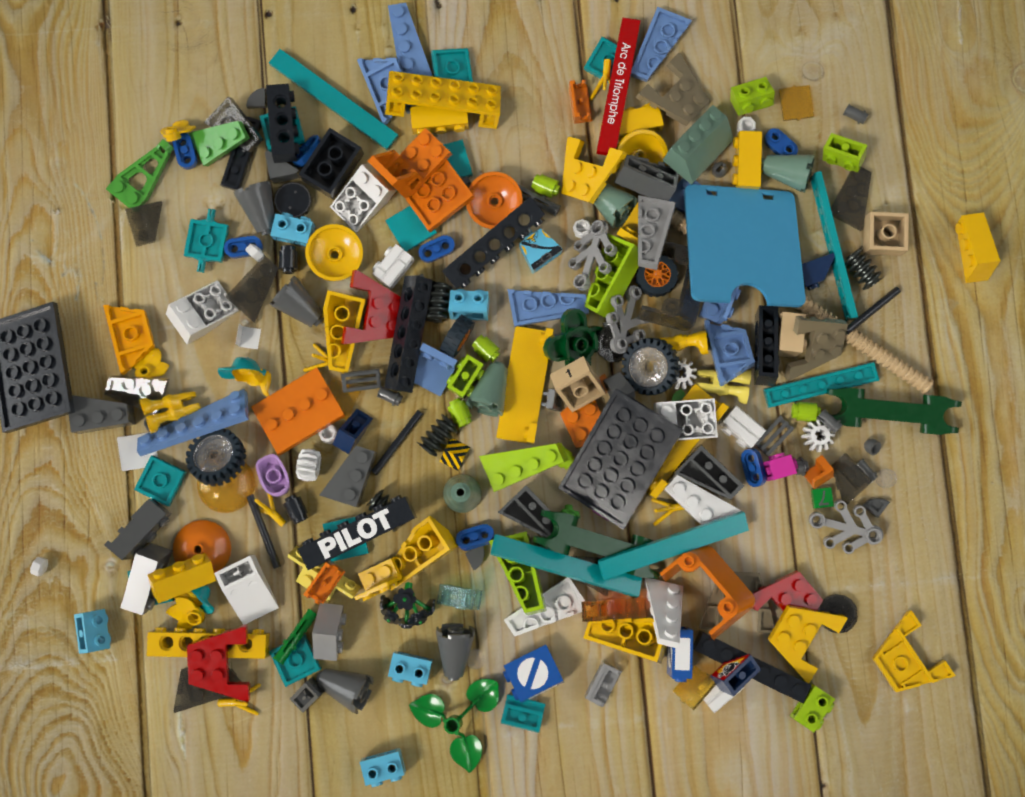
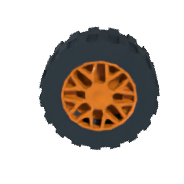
[635,255,678,298]
[440,314,475,358]

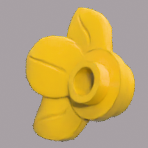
[160,120,196,142]
[134,348,169,382]
[166,596,205,630]

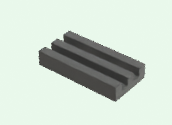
[340,368,381,393]
[755,415,795,457]

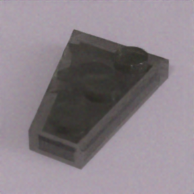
[831,167,872,231]

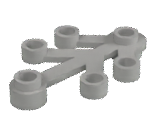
[568,220,617,291]
[606,285,650,354]
[808,499,883,554]

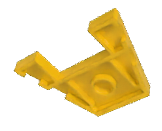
[561,137,627,204]
[767,605,848,684]
[872,610,956,692]

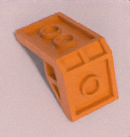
[368,128,452,198]

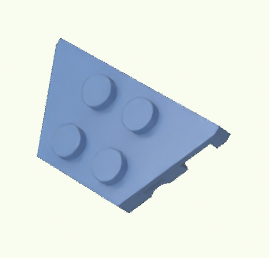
[357,58,403,125]
[704,320,755,386]

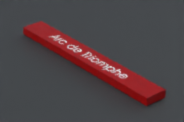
[596,17,641,156]

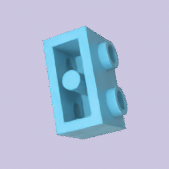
[270,212,316,247]
[448,289,490,321]
[74,609,111,654]
[388,651,433,687]
[360,748,406,787]

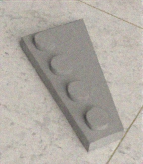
[638,195,676,270]

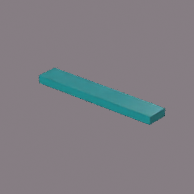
[763,362,880,408]

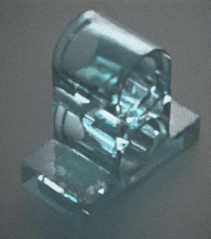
[437,584,483,610]

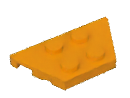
[103,305,155,375]

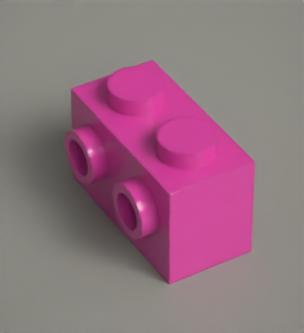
[763,452,798,481]

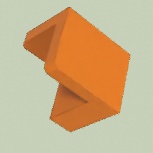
[804,455,834,489]

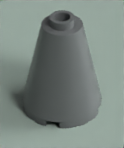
[234,181,275,236]
[270,276,324,327]
[436,623,475,681]
[316,668,374,714]

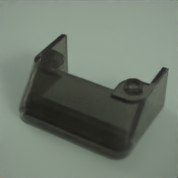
[637,241,700,331]

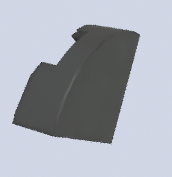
[246,88,266,109]
[862,498,890,518]
[465,546,484,571]

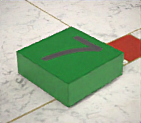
[811,487,834,509]

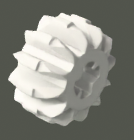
[664,358,697,390]
[801,419,835,452]
[296,449,322,481]

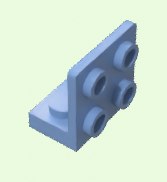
[698,287,741,325]
[414,343,458,396]

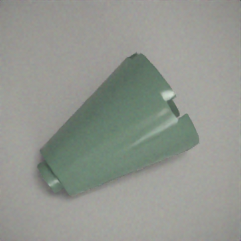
[761,154,815,193]
[593,183,638,229]
[466,361,508,417]
[443,474,482,513]

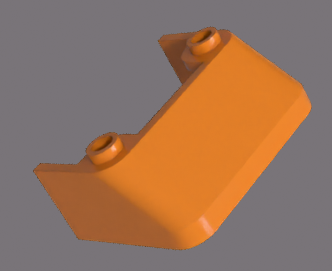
[660,545,755,640]

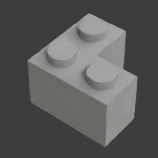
[312,603,347,661]

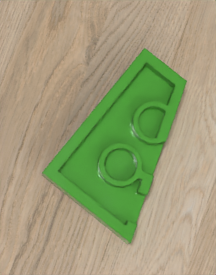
[189,121,250,167]

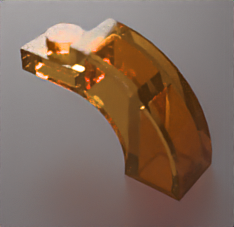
[581,597,647,622]

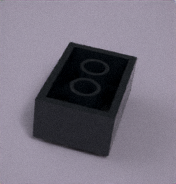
[298,128,364,200]

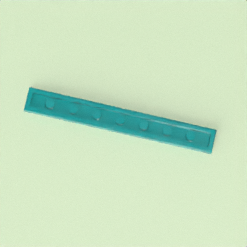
[269,49,399,151]
[810,171,858,321]
[598,511,749,580]
[490,534,642,598]

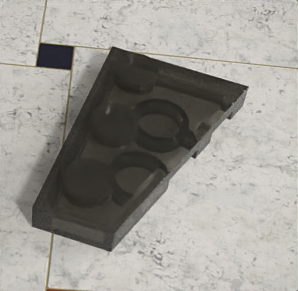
[204,97,264,152]
[226,255,279,323]
[104,376,170,414]

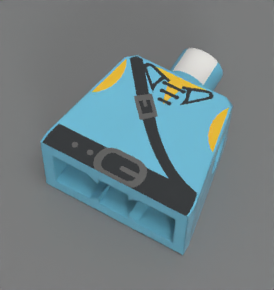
[519,228,563,274]

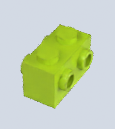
[730,77,775,116]
[822,133,867,172]
[446,354,485,399]
[790,683,835,733]

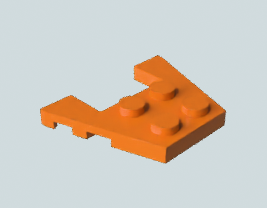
[560,374,607,449]

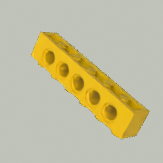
[147,627,270,659]

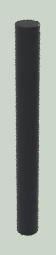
[846,287,901,335]
[371,410,423,475]
[246,494,281,569]

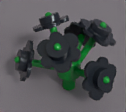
[380,582,436,629]

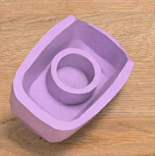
[256,454,290,497]

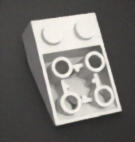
[330,163,397,232]
[166,280,239,344]
[654,398,718,441]
[214,555,279,625]

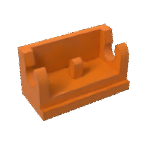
[569,80,592,124]
[303,560,346,604]

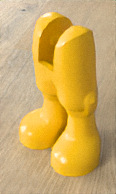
[654,330,708,355]
[139,391,201,434]

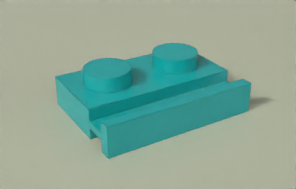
[500,694,545,733]

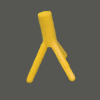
[589,59,611,100]
[303,343,328,372]
[254,493,287,527]
[651,498,685,526]
[217,683,261,715]

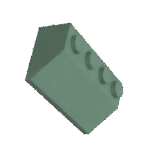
[663,105,734,185]

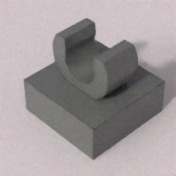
[541,389,563,412]

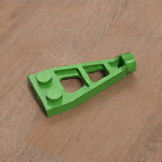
[106,139,174,214]

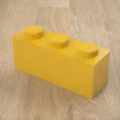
[618,103,664,141]
[410,106,469,136]
[732,131,762,190]
[147,553,216,603]

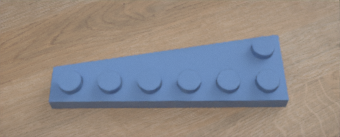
[388,3,432,114]
[137,389,249,456]

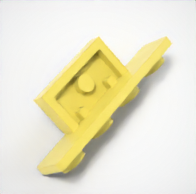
[287,546,361,602]

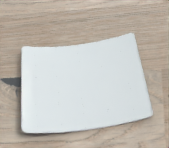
[117,432,158,471]

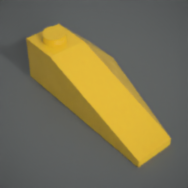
[323,290,366,373]
[390,516,458,591]
[583,618,667,664]

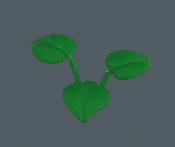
[409,679,499,773]

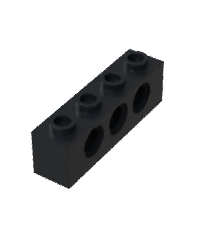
[266,83,300,163]
[754,305,778,386]

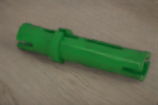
[273,609,317,665]

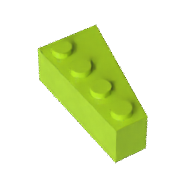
[584,233,639,318]
[479,443,569,492]
[489,531,547,616]

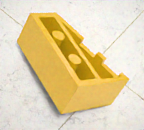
[955,212,1000,283]

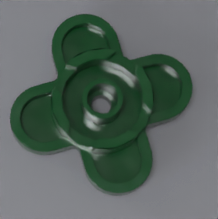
[543,308,604,366]

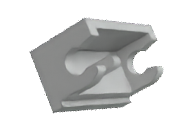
[584,661,622,707]

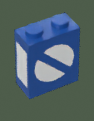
[667,626,693,682]
[503,645,564,703]

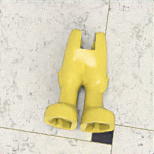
[695,369,751,404]

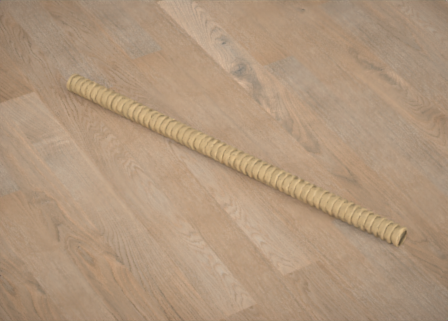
[670,210,934,394]

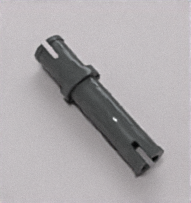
[518,184,561,216]

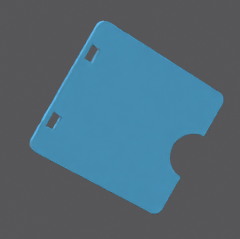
[684,184,806,307]

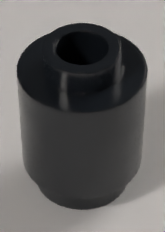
[279,245,298,274]
[283,494,308,525]

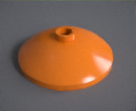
[466,172,523,229]
[173,520,231,575]

